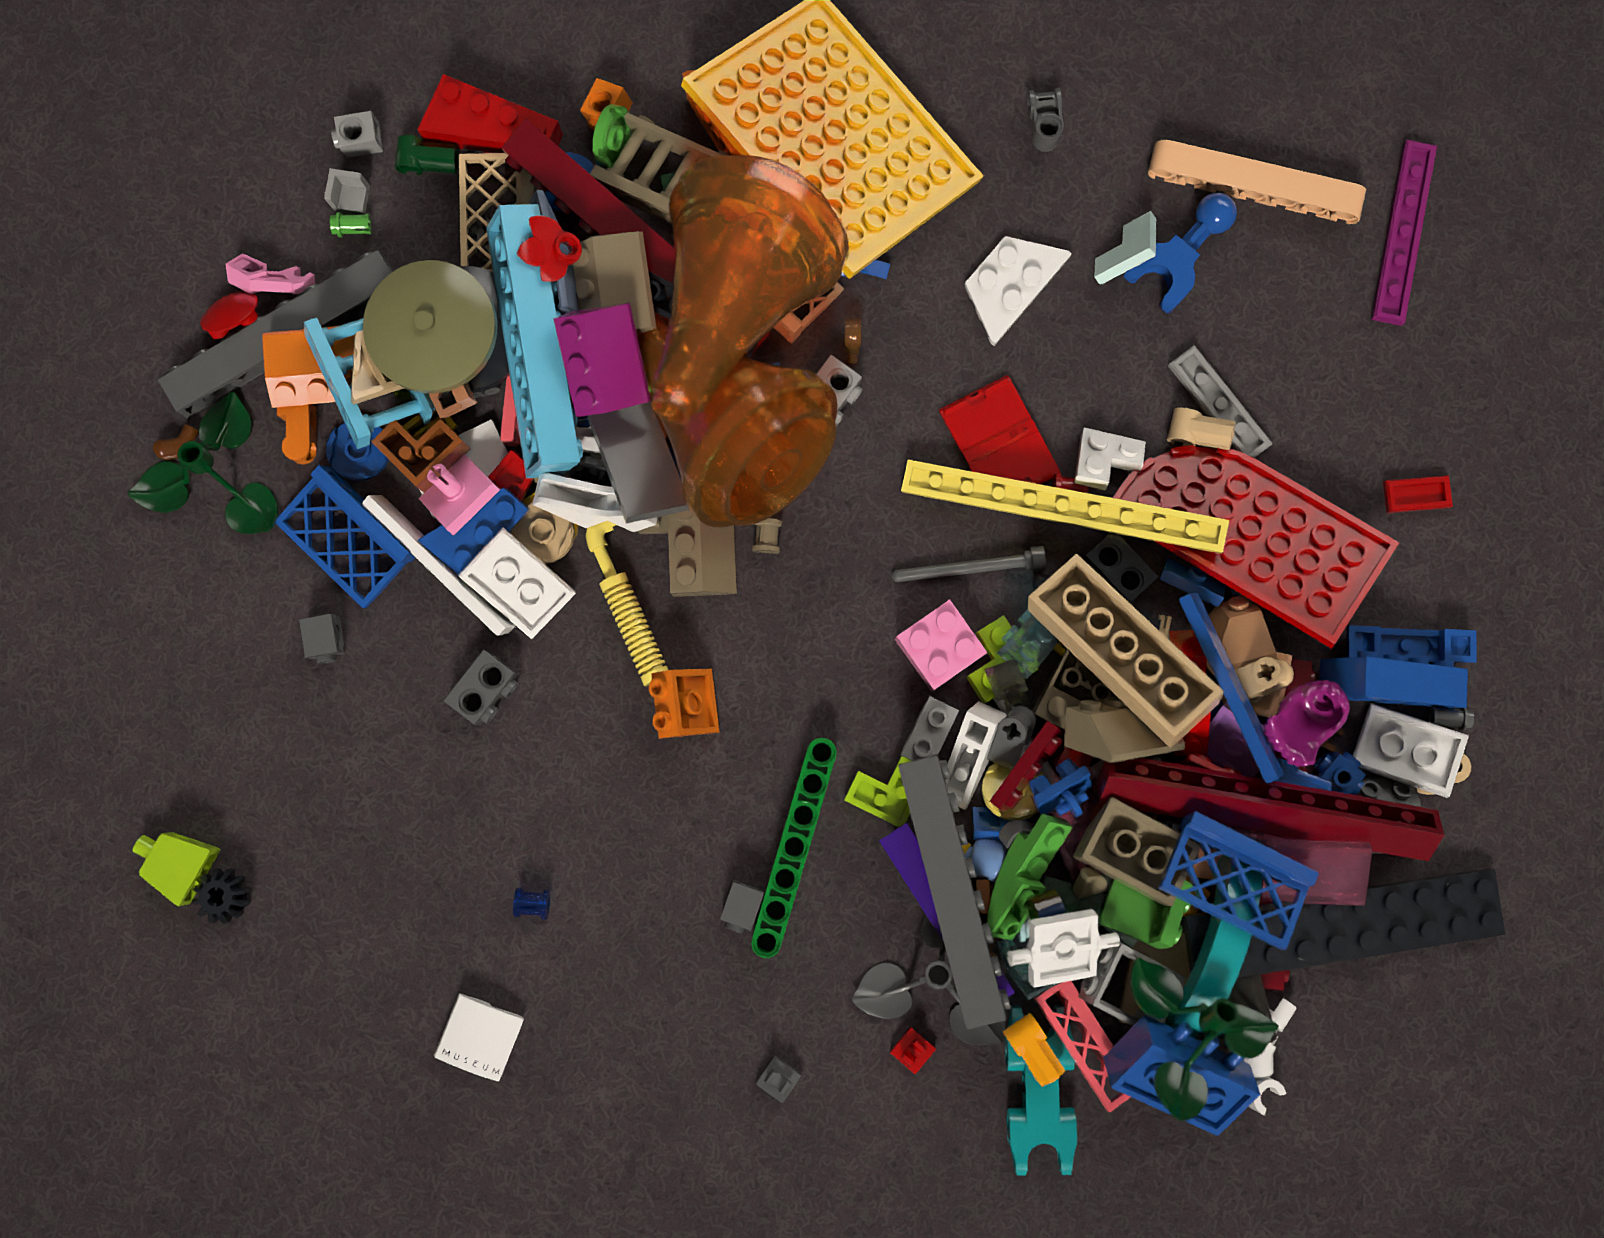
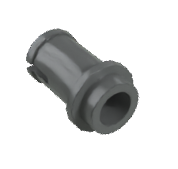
[1428,706,1474,731]

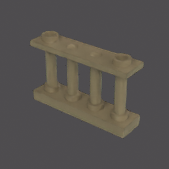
[590,113,740,238]

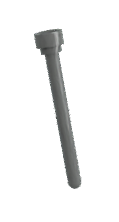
[892,545,1046,582]

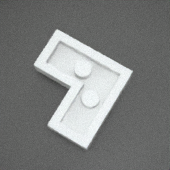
[1074,428,1146,490]

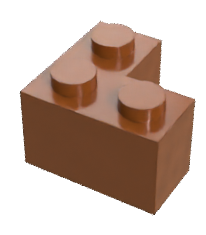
[371,419,471,493]

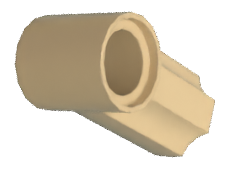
[1167,408,1236,450]

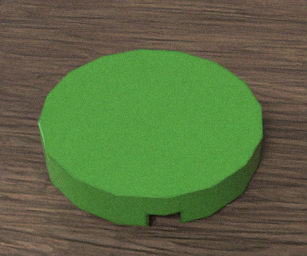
[593,104,632,168]

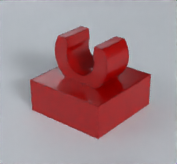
[890,1026,936,1074]

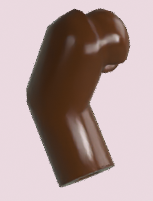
[153,424,199,460]

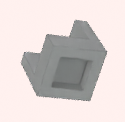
[324,168,370,215]

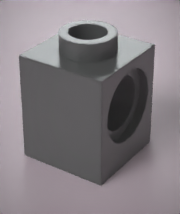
[299,614,346,664]
[720,880,765,933]

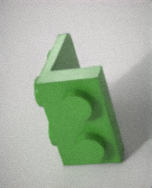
[1099,879,1193,949]

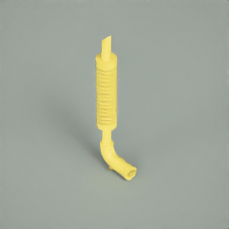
[585,521,668,686]

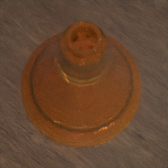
[651,155,849,425]
[637,312,838,528]

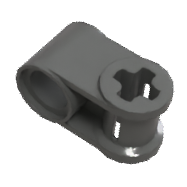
[1026,88,1064,152]
[988,706,1036,770]

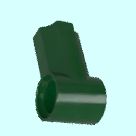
[395,135,459,175]

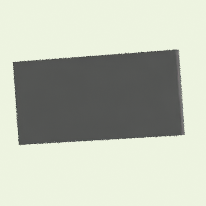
[587,401,690,524]

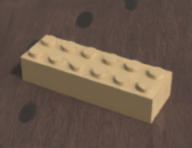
[1028,554,1224,748]

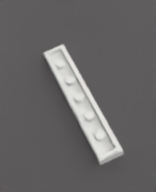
[362,495,516,636]

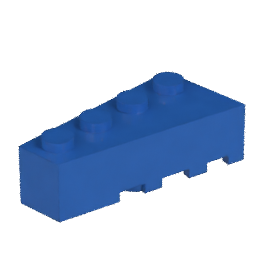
[1319,651,1468,708]

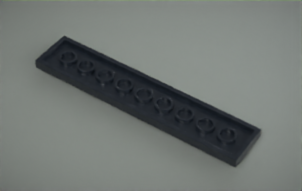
[1182,868,1505,978]

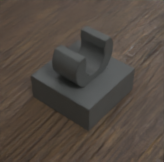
[756,1055,801,1104]

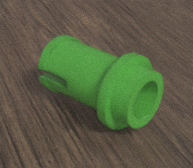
[330,212,371,237]

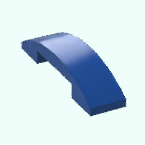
[1347,625,1477,663]

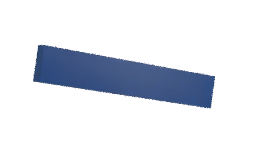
[1179,592,1284,783]

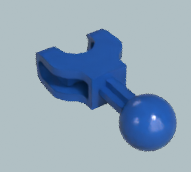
[1123,193,1237,314]

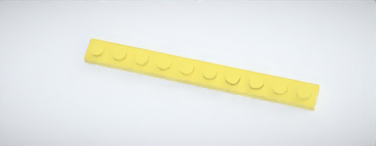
[901,460,1229,554]

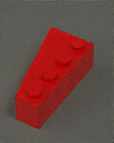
[418,74,563,153]

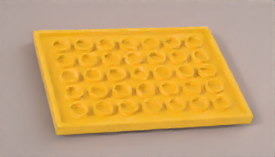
[681,0,983,279]

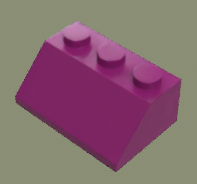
[553,303,651,417]

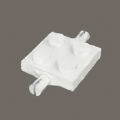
[1007,909,1120,987]

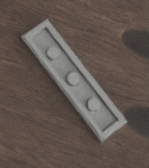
[1168,345,1273,458]

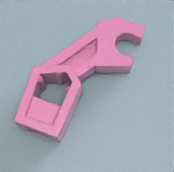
[226,253,315,294]

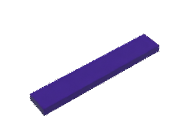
[879,823,1015,997]

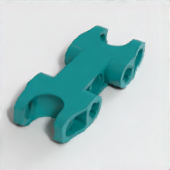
[1004,1005,1077,1176]

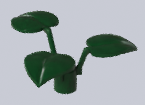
[127,392,278,534]
[1130,957,1279,1121]

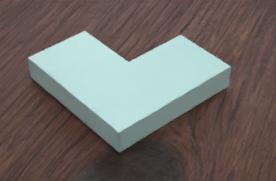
[1094,211,1156,284]

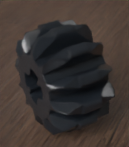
[191,868,251,924]

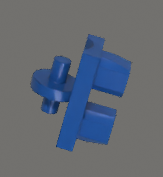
[1029,758,1093,818]

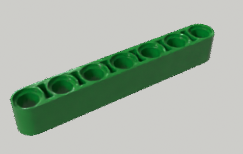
[752,738,836,958]

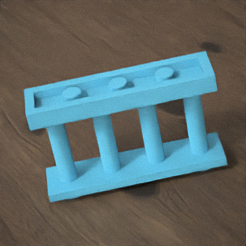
[304,318,435,449]

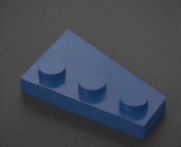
[418,488,530,575]

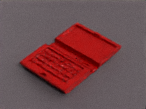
[938,375,1060,510]

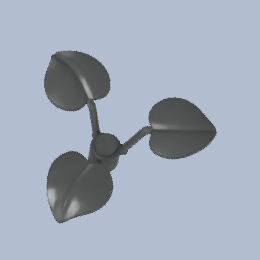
[852,915,1005,1045]

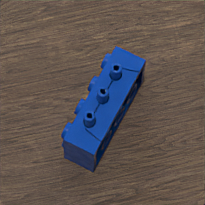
[1103,1015,1261,1136]

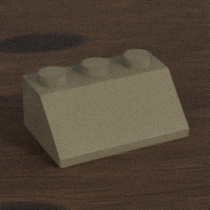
[573,231,656,335]
[667,495,737,597]
[1064,696,1185,763]
[1073,797,1201,906]

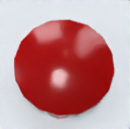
[200,291,258,339]

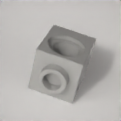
[331,111,383,158]

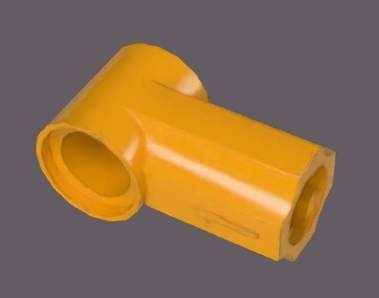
[1002,1013,1065,1087]

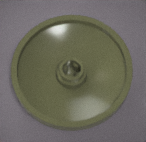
[363,260,497,394]

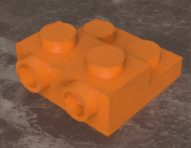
[649,669,720,739]

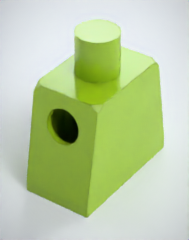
[133,832,221,906]

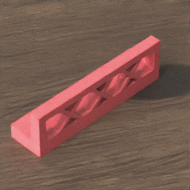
[1033,981,1130,1112]

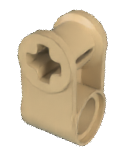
[1235,657,1294,705]

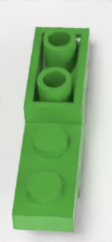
[987,814,1072,940]

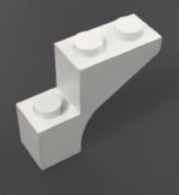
[532,473,658,532]

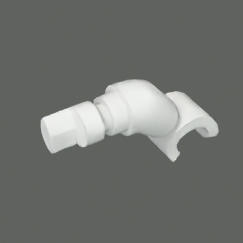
[1244,998,1297,1115]

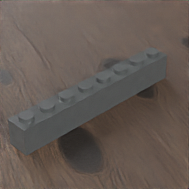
[158,250,393,418]
[898,754,1011,1029]

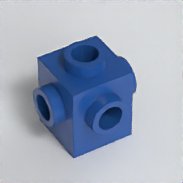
[1311,751,1366,795]

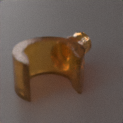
[845,319,861,364]

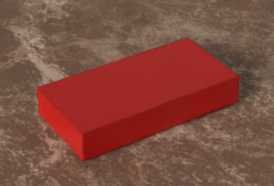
[1383,475,1453,513]

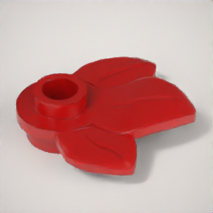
[516,216,582,282]

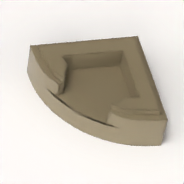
[1072,867,1107,899]

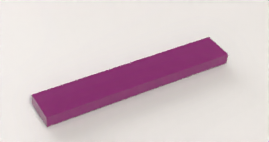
[1371,140,1437,326]

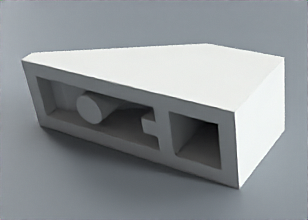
[945,701,1008,810]

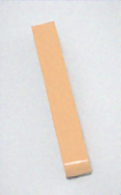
[1148,140,1366,224]

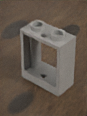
[1078,942,1186,1026]

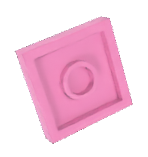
[419,454,500,536]

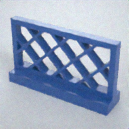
[276,465,416,609]
[1158,811,1319,950]

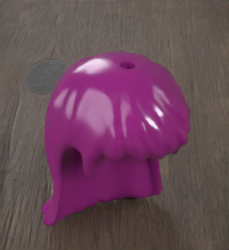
[1263,680,1350,767]

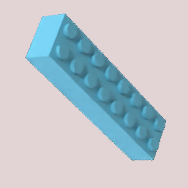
[486,204,583,479]

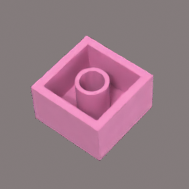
[895,600,987,692]

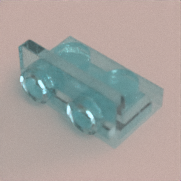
[997,609,1059,679]

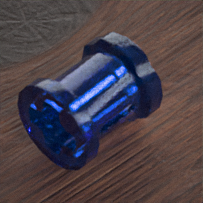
[513,888,551,920]

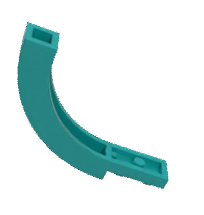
[1164,854,1263,1038]

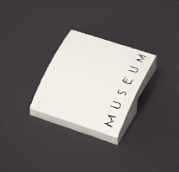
[434,993,524,1082]

